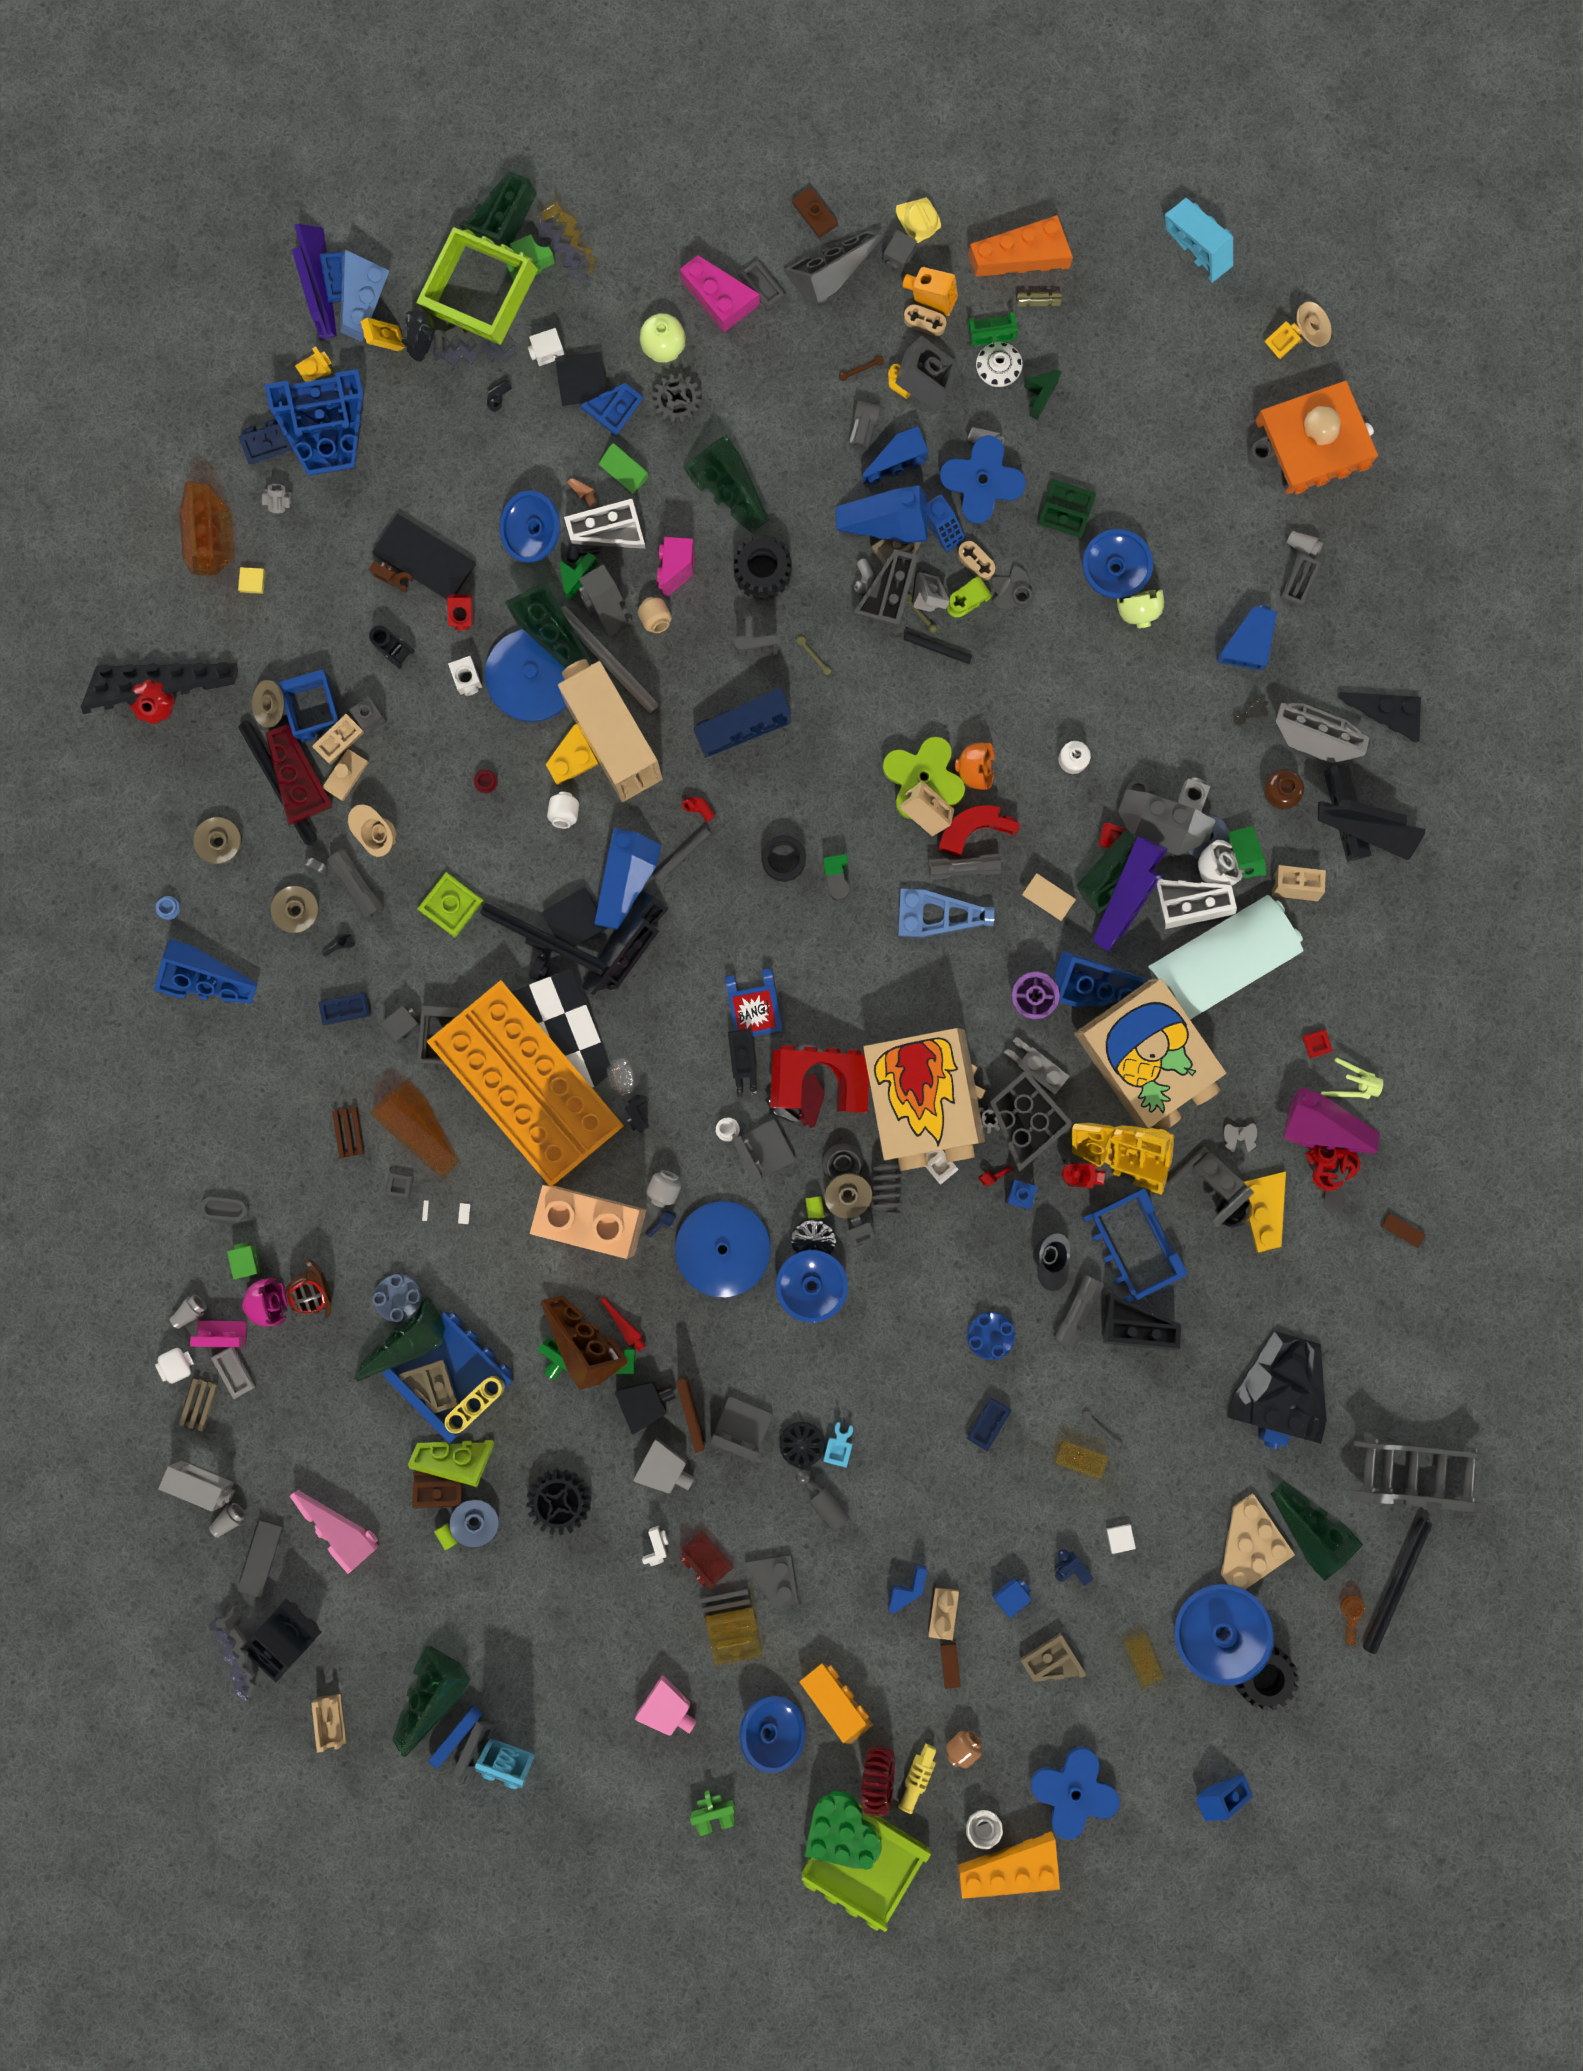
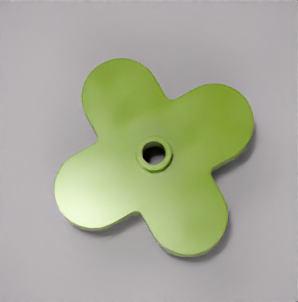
[883,737,965,819]

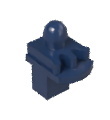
[1055,1549,1094,1586]

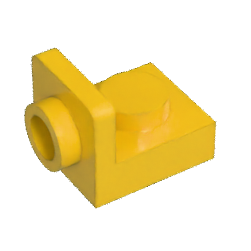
[1265,321,1303,359]
[295,346,332,382]

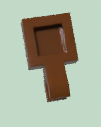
[369,562,413,593]

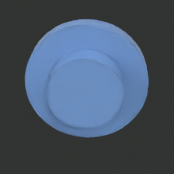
[156,896,180,920]

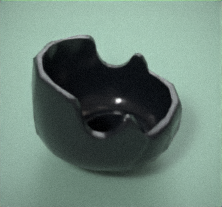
[1215,1196,1253,1227]

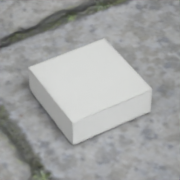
[1106,1524,1136,1554]

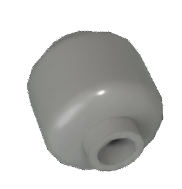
[647,1170,681,1207]

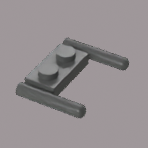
[1167,1146,1254,1227]

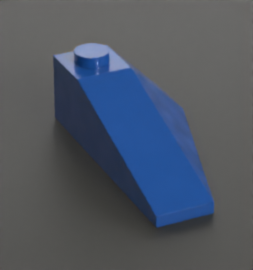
[836,486,928,544]
[594,828,661,930]
[154,939,258,1003]
[1055,951,1150,1007]

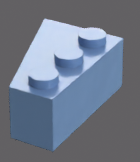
[340,250,389,341]

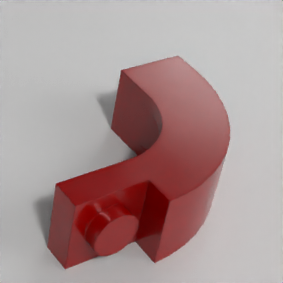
[937,805,1021,857]

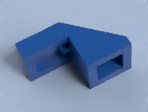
[888,1564,927,1613]

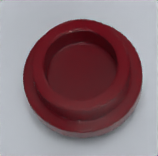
[474,770,498,793]

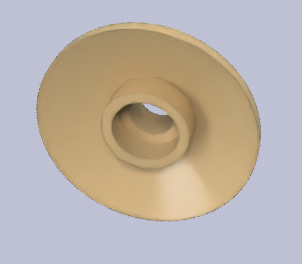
[1297,302,1331,347]

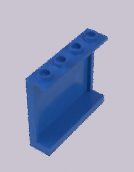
[382,1311,514,1443]

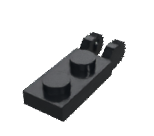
[728,1029,757,1097]

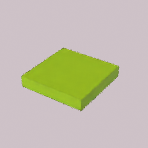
[417,872,484,938]

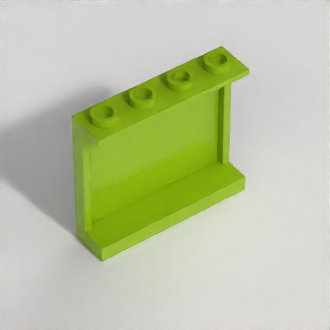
[801,1803,931,1932]

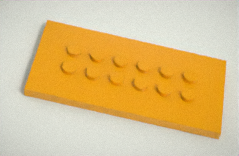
[427,980,624,1186]

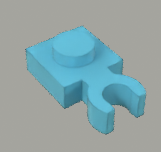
[823,1422,853,1468]

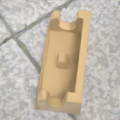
[312,714,364,765]
[900,781,954,836]
[1272,865,1326,901]
[1022,873,1076,921]
[311,1694,346,1753]

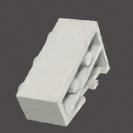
[564,499,645,548]
[1156,879,1237,929]

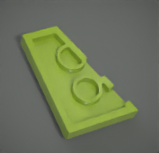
[408,1440,494,1487]

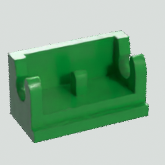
[967,312,1018,346]
[1227,826,1266,878]

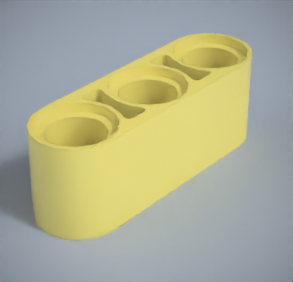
[445,1376,505,1434]

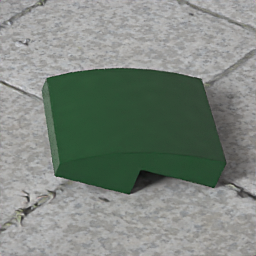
[1038,479,1097,539]

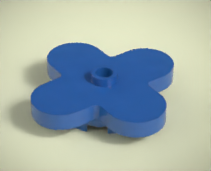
[940,435,1026,524]
[1030,1747,1120,1840]

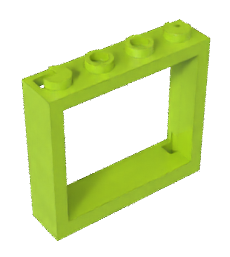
[416,227,538,345]

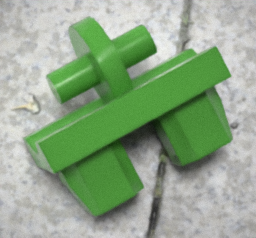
[690,1790,735,1836]

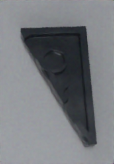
[1338,692,1421,743]

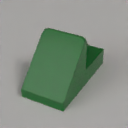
[559,552,598,600]

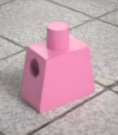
[635,1675,697,1736]

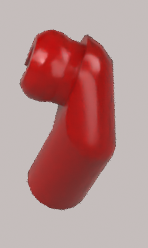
[682,797,716,822]

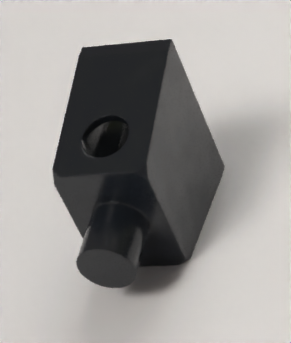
[615,1381,676,1435]

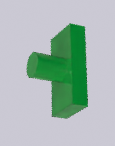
[537,1337,568,1380]

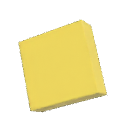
[238,567,265,594]

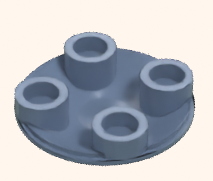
[372,1274,421,1322]

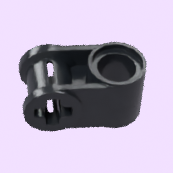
[369,625,415,669]

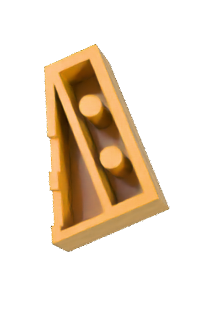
[800,1663,873,1743]

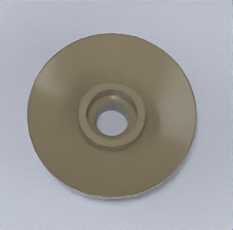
[252,680,284,728]
[193,817,241,864]
[271,886,319,933]
[824,1173,872,1219]

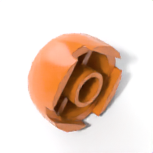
[955,743,995,790]

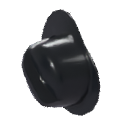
[1033,1233,1071,1291]

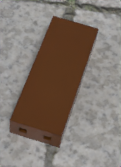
[1381,1213,1426,1248]
[940,1643,961,1689]

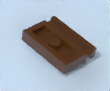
[412,1472,463,1509]

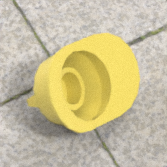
[896,197,941,243]

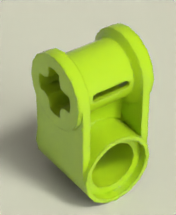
[947,576,993,618]

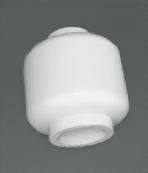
[1058,741,1091,774]
[547,792,579,829]
[155,1348,194,1384]

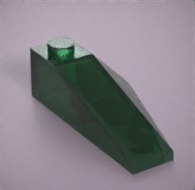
[683,435,769,533]
[505,582,593,669]
[354,1297,446,1382]
[1270,1481,1363,1581]
[393,1646,470,1757]

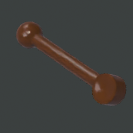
[839,356,884,381]

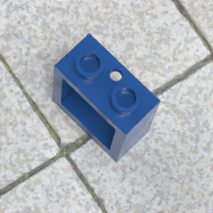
[278,669,341,742]

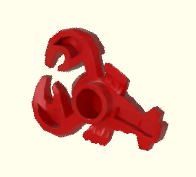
[1305,1145,1361,1191]

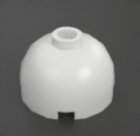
[1198,840,1245,886]

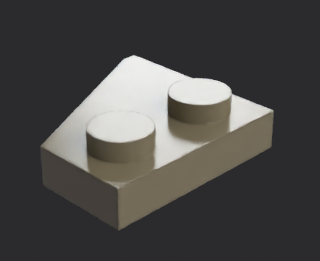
[1020,1633,1086,1682]

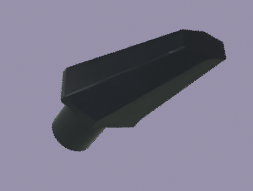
[765,1095,800,1123]

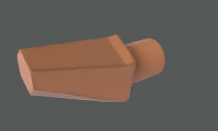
[567,478,598,507]

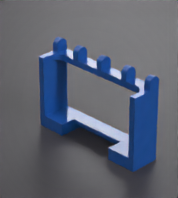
[1082,1188,1188,1302]

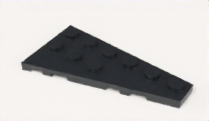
[81,662,238,714]

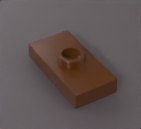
[792,187,838,239]

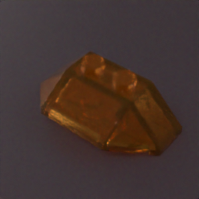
[179,481,234,577]

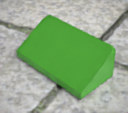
[598,443,648,494]

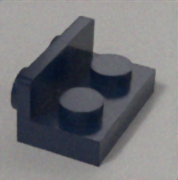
[238,419,293,464]

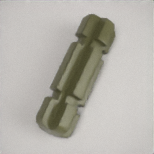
[1016,292,1062,307]

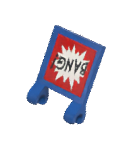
[725,968,783,1036]

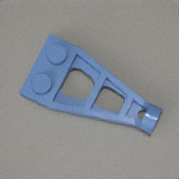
[898,889,994,937]

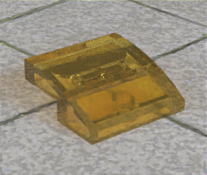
[705,1607,762,1665]

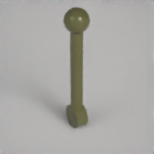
[905,594,937,633]
[797,636,831,675]

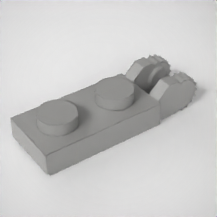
[1004,1037,1070,1095]

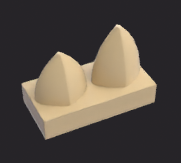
[928,1587,959,1640]

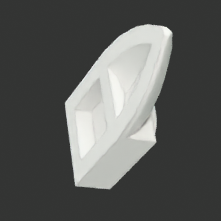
[925,1150,959,1185]

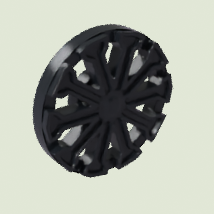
[791,1218,836,1255]
[779,1422,824,1468]

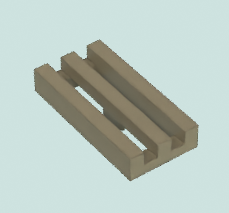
[179,1378,218,1431]

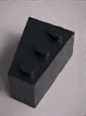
[1103,1293,1181,1350]

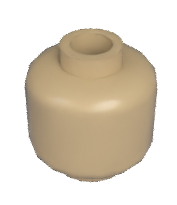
[638,597,672,633]

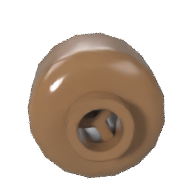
[946,1731,982,1768]

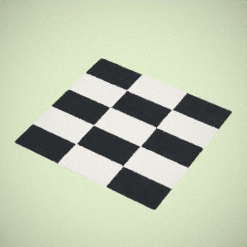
[512,969,612,1087]

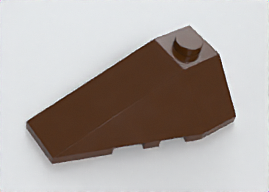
[541,1296,628,1390]

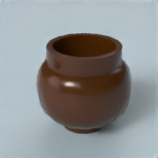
[1264,769,1304,810]

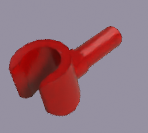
[979,1166,1013,1186]

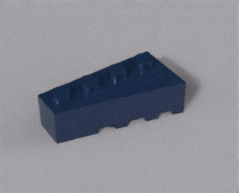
[693,687,791,758]

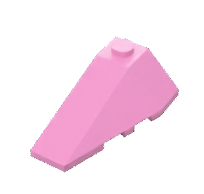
[290,1490,379,1574]

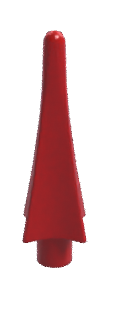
[600,1297,646,1352]

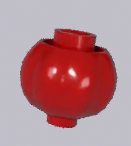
[129,680,175,724]

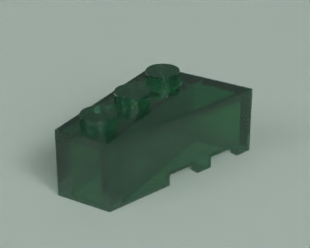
[1076,829,1137,914]

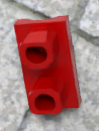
[1061,1163,1105,1188]

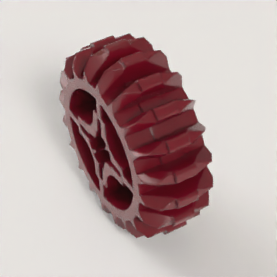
[861,1746,895,1817]

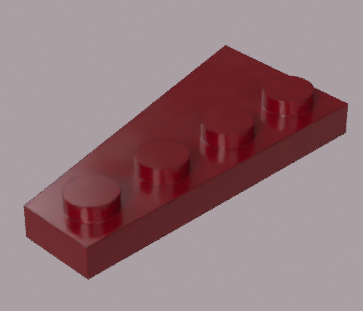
[266,724,332,826]

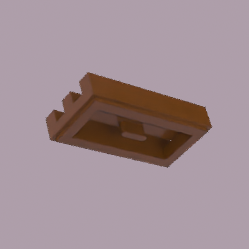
[332,1107,364,1158]

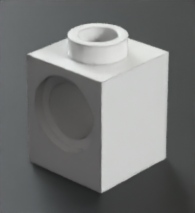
[528,328,565,366]
[448,656,482,696]

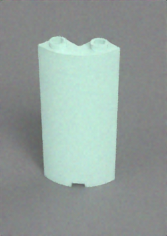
[1148,895,1303,1019]

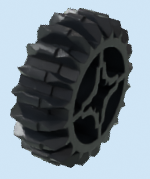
[526,1468,592,1535]

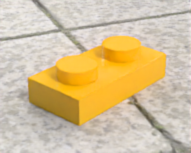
[361,317,405,351]

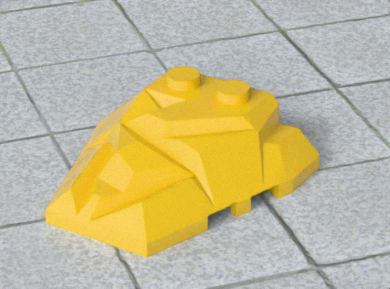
[1072,1123,1174,1195]

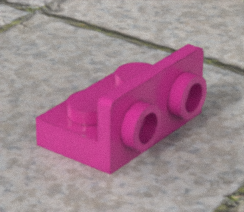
[190,1320,247,1347]

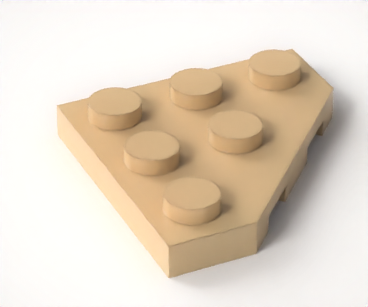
[1221,1493,1295,1590]

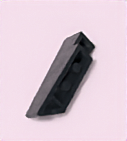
[1318,800,1425,860]
[582,890,668,995]

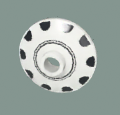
[976,342,1022,387]

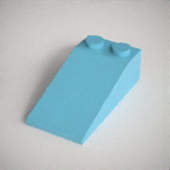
[475,1738,535,1789]

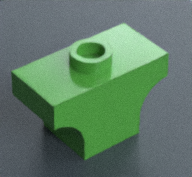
[507,235,555,282]

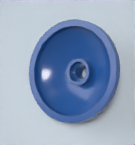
[500,491,560,563]
[1082,529,1153,599]
[776,1250,848,1323]
[739,1696,806,1773]

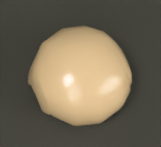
[1304,406,1341,445]

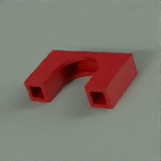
[770,1045,869,1113]

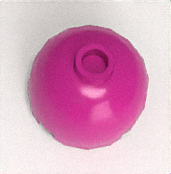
[242,1278,288,1327]

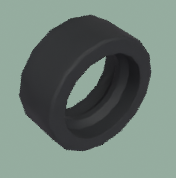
[761,835,806,882]

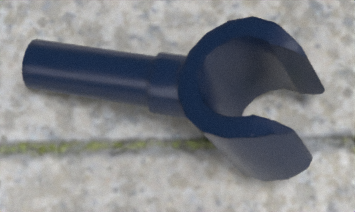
[646,1211,676,1238]

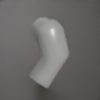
[854,559,874,594]

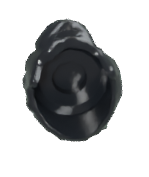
[401,311,434,362]

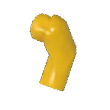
[888,364,911,399]

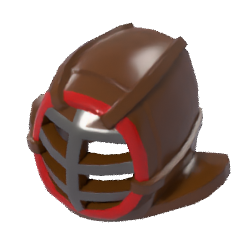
[285,1259,332,1318]

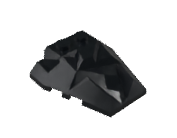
[1227,1331,1327,1444]

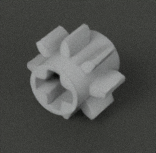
[262,484,291,513]
[980,1104,1000,1134]

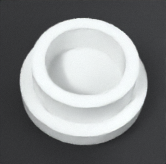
[716,1118,740,1141]

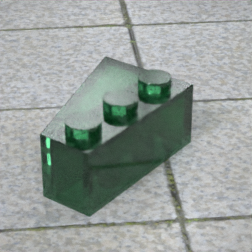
[459,172,537,248]

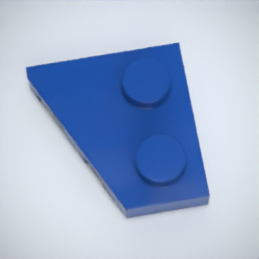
[580,383,644,436]

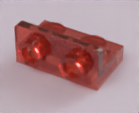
[679,1530,734,1589]

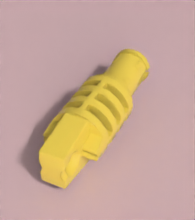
[898,1743,936,1814]

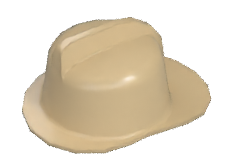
[348,804,396,857]

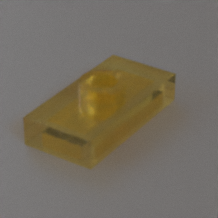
[1054,1440,1108,1480]
[1122,1632,1164,1688]

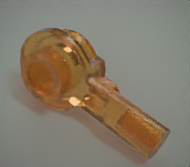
[1340,1595,1365,1645]

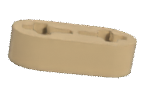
[904,305,946,336]
[958,541,995,581]

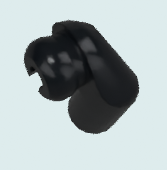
[487,379,512,412]

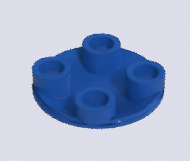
[967,1312,1015,1360]

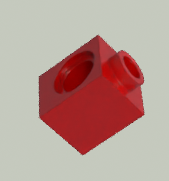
[447,594,475,630]

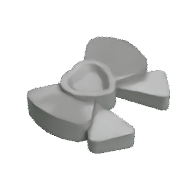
[1223,1123,1257,1152]

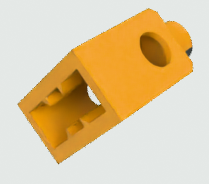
[903,267,958,316]

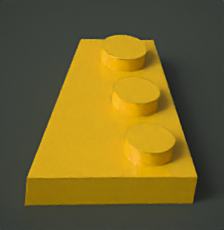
[1244,1172,1286,1252]

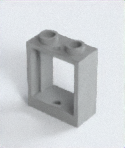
[158,1460,235,1512]

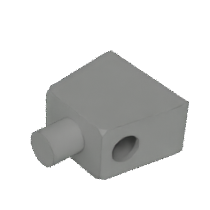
[633,1437,695,1493]

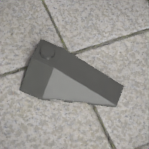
[785,231,883,303]

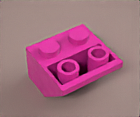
[657,537,695,596]

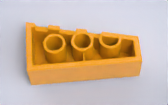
[958,1831,1060,1899]

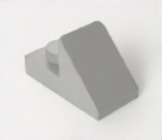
[913,572,950,612]

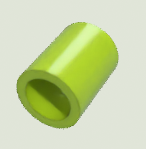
[805,1196,825,1218]
[434,1523,458,1550]

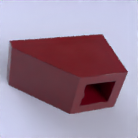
[798,1073,825,1129]

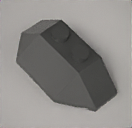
[1118,789,1216,856]

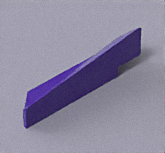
[292,224,337,341]
[1093,837,1168,951]

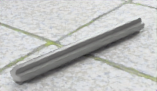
[557,606,658,713]

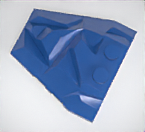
[264,369,363,476]

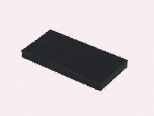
[372,513,476,600]

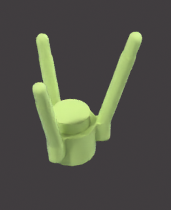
[1321,1058,1383,1099]

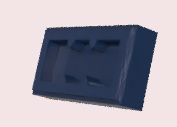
[318,993,371,1026]
[966,1397,1012,1452]

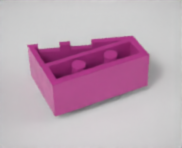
[680,256,760,332]

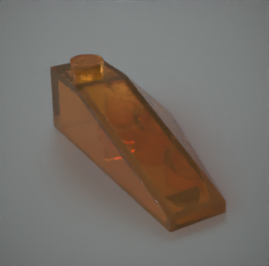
[370,1080,459,1179]

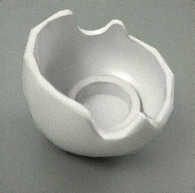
[966,1810,1003,1849]

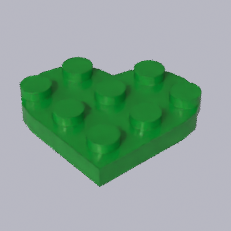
[805,1791,882,1870]

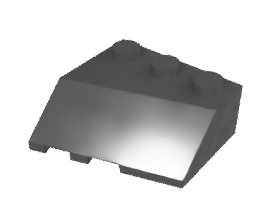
[990,1070,1073,1172]

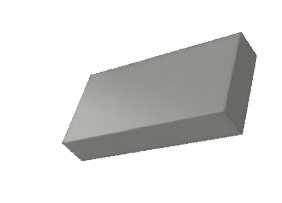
[211,1347,256,1399]

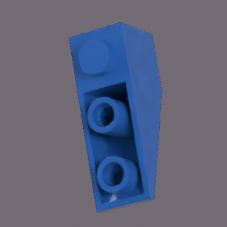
[862,426,929,484]

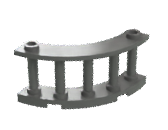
[1351,1437,1488,1513]

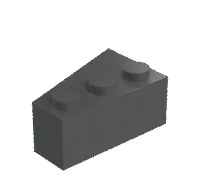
[853,549,918,627]
[578,564,633,637]

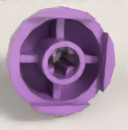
[1011,972,1060,1020]

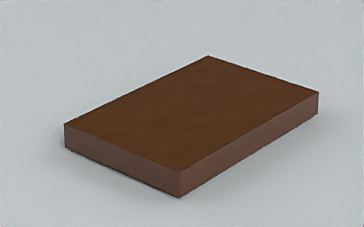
[676,1375,706,1453]

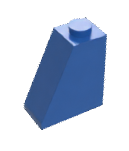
[1217,605,1277,671]

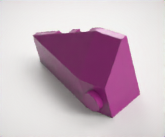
[1283,1087,1380,1154]

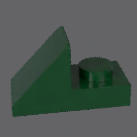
[1024,370,1062,420]

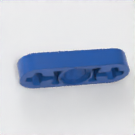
[428,1705,483,1769]

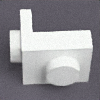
[642,1526,669,1566]

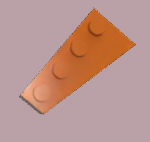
[968,215,1073,277]

